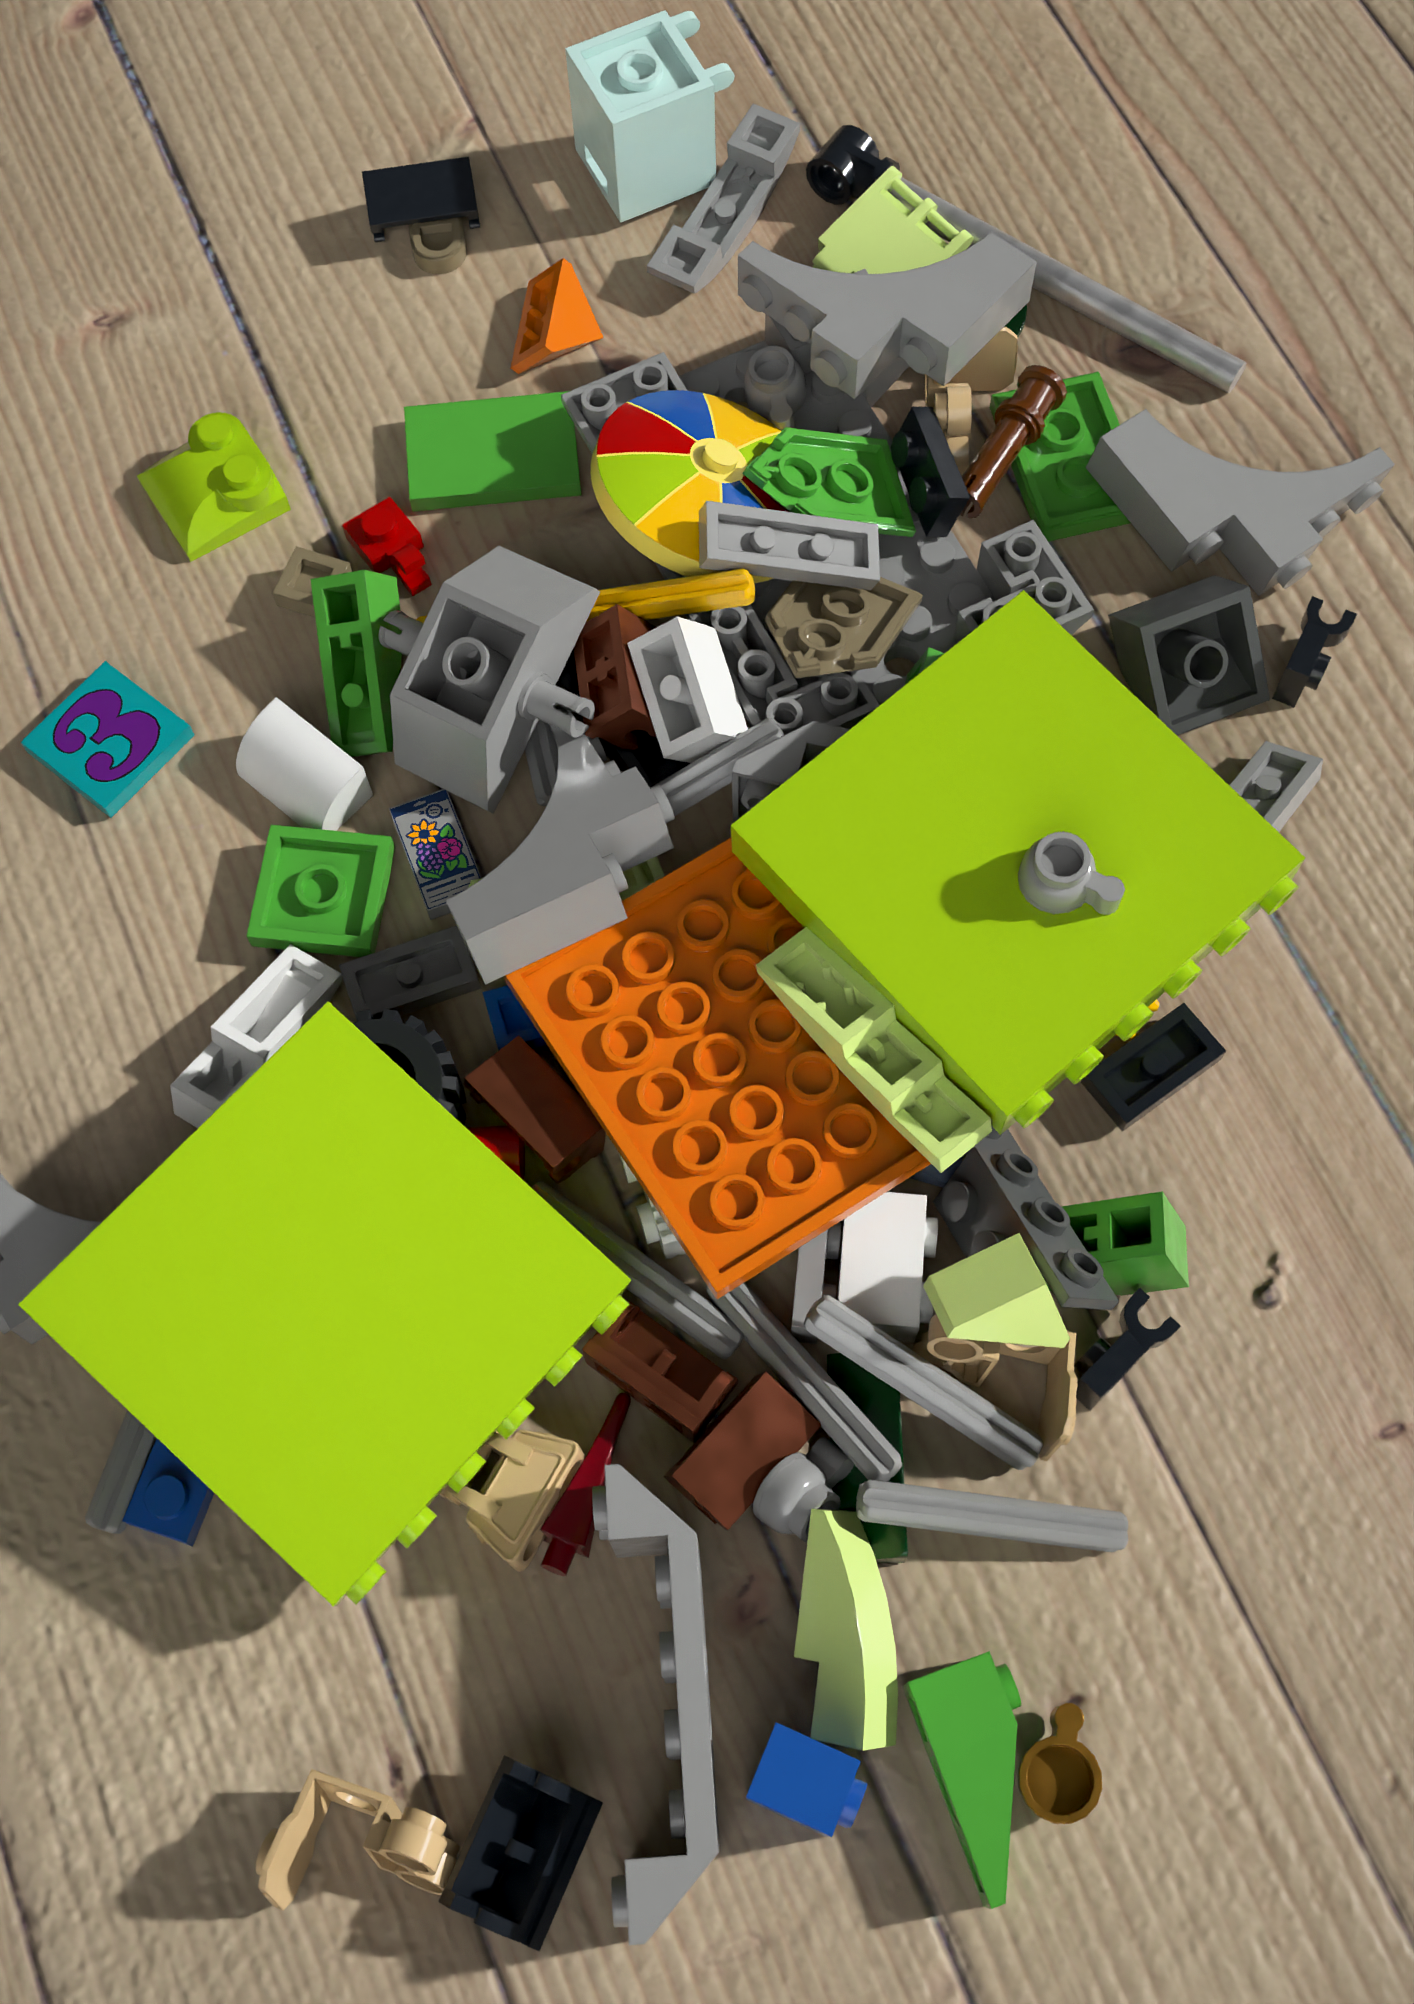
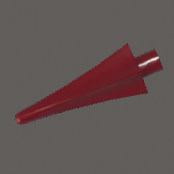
[540,1393,631,1576]

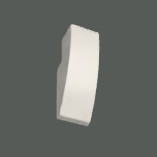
[170,944,342,1128]

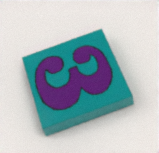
[20,661,195,818]

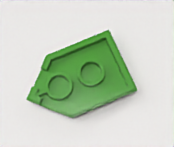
[743,427,916,537]

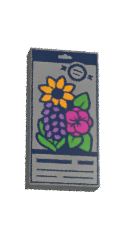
[389,789,481,920]

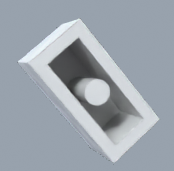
[627,617,748,763]
[837,1192,938,1343]

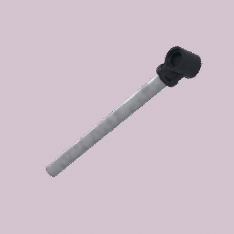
[806,125,1246,393]

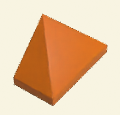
[510,258,604,374]

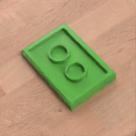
[989,372,1131,542]
[404,391,581,512]

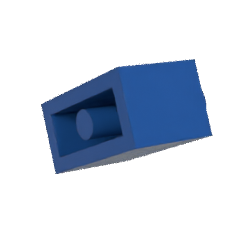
[746,1722,868,1837]

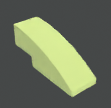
[794,1509,898,1751]

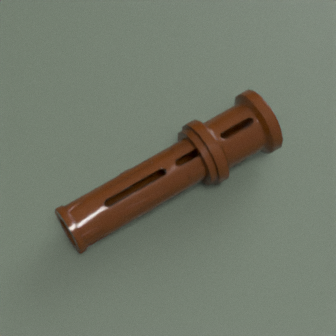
[960,365,1067,519]

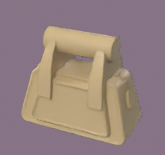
[439,1430,586,1572]

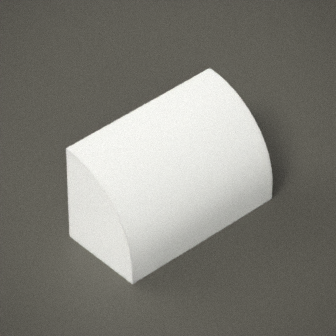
[236,697,373,831]

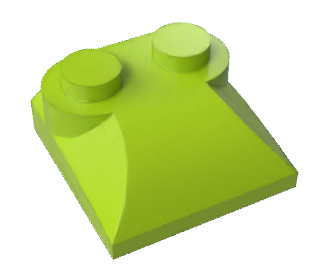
[137,412,291,562]

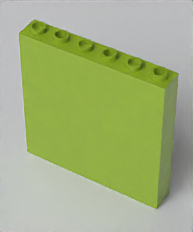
[731,590,1305,1135]
[18,1001,631,1607]

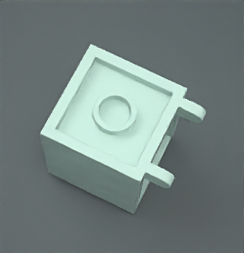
[565,10,735,223]

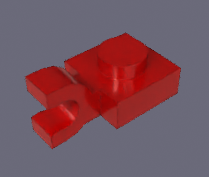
[342,496,432,596]

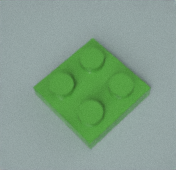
[246,824,395,957]

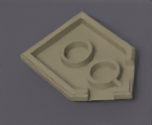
[765,577,923,678]

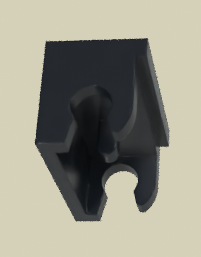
[362,157,480,243]
[438,1755,603,1951]

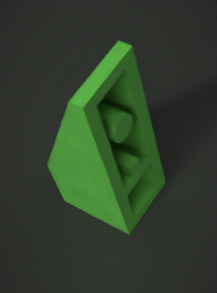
[310,570,402,757]
[1041,1191,1189,1296]
[903,1651,1021,1909]

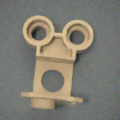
[924,327,1018,476]
[912,1315,1078,1461]
[256,1769,460,1911]

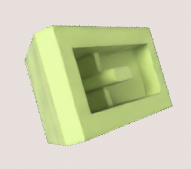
[923,1233,1070,1348]

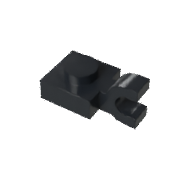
[1272,596,1357,708]
[1074,1288,1181,1411]

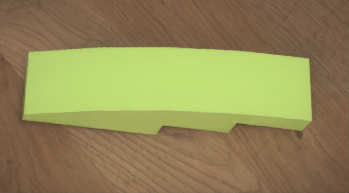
[756,927,992,1173]

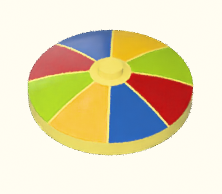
[590,390,788,584]

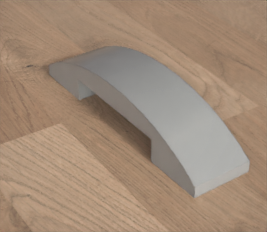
[647,103,800,294]

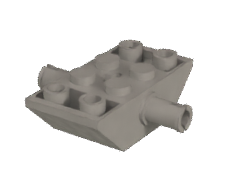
[379,546,600,814]

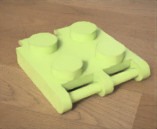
[812,166,974,274]

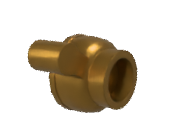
[1018,1703,1102,1824]

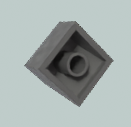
[1108,575,1270,735]

